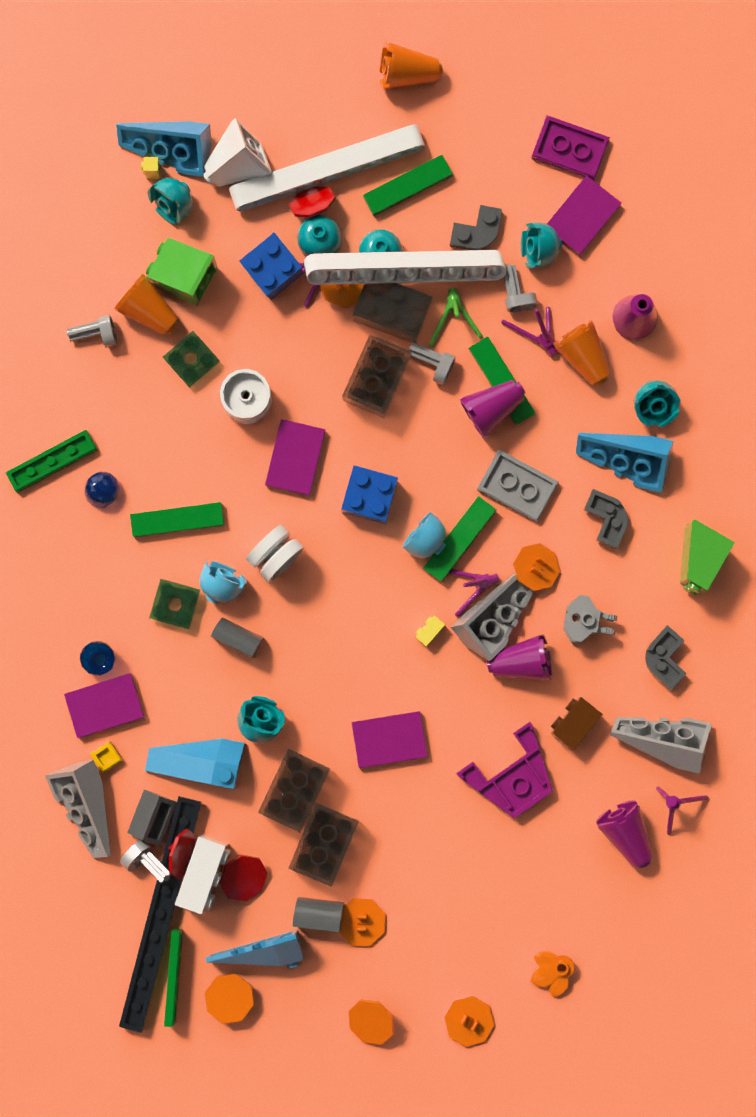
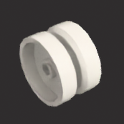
[220,369,272,424]
[246,524,304,583]

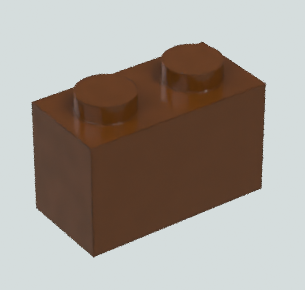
[550,697,603,751]

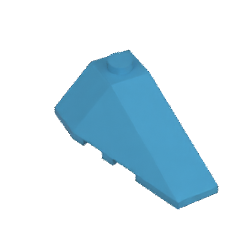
[116,121,212,177]
[576,432,674,493]
[145,738,245,789]
[205,930,305,968]

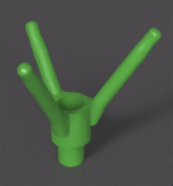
[429,288,482,347]

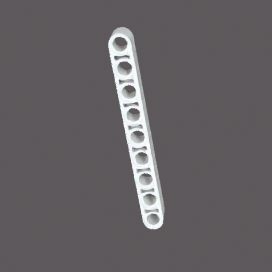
[229,124,425,211]
[304,250,506,285]

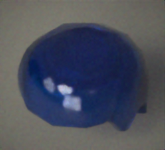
[84,471,120,508]
[79,641,116,676]

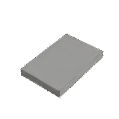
[477,449,559,522]

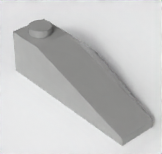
[450,572,534,661]
[611,717,712,774]
[45,760,111,858]

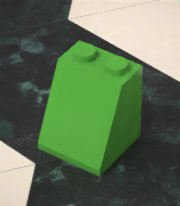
[146,238,218,307]
[680,519,735,595]

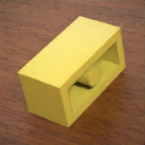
[141,157,161,179]
[415,615,445,647]

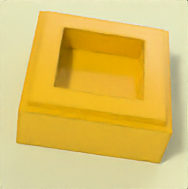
[90,741,123,773]

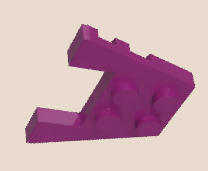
[456,721,553,818]

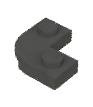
[450,205,502,250]
[583,489,628,549]
[645,625,687,691]

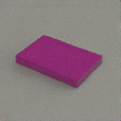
[531,115,610,180]
[547,175,622,256]
[265,419,325,496]
[64,673,144,738]
[351,711,427,768]

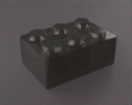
[352,283,433,344]
[342,334,412,419]
[258,748,331,833]
[288,802,359,887]

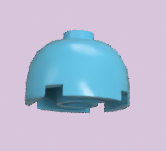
[402,512,446,558]
[199,561,247,604]

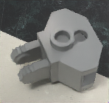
[563,595,618,643]

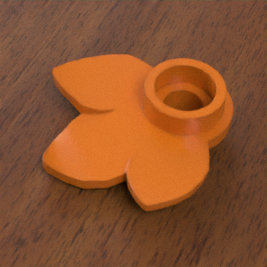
[531,951,574,997]

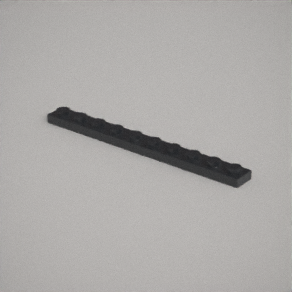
[119,796,202,1033]

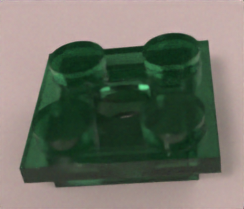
[162,331,220,388]
[149,579,201,630]

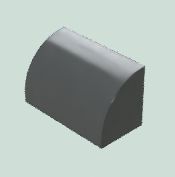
[211,617,264,658]
[127,789,177,846]
[292,897,344,932]

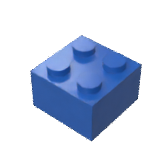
[239,232,305,300]
[341,465,398,525]

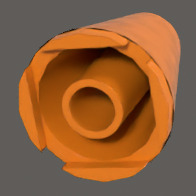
[379,42,443,89]
[114,274,179,335]
[553,320,610,386]

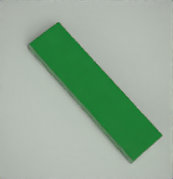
[363,155,453,216]
[468,336,535,426]
[5,430,98,493]
[423,496,497,583]
[130,502,224,537]
[164,928,183,1027]

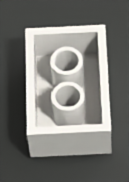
[175,835,231,914]

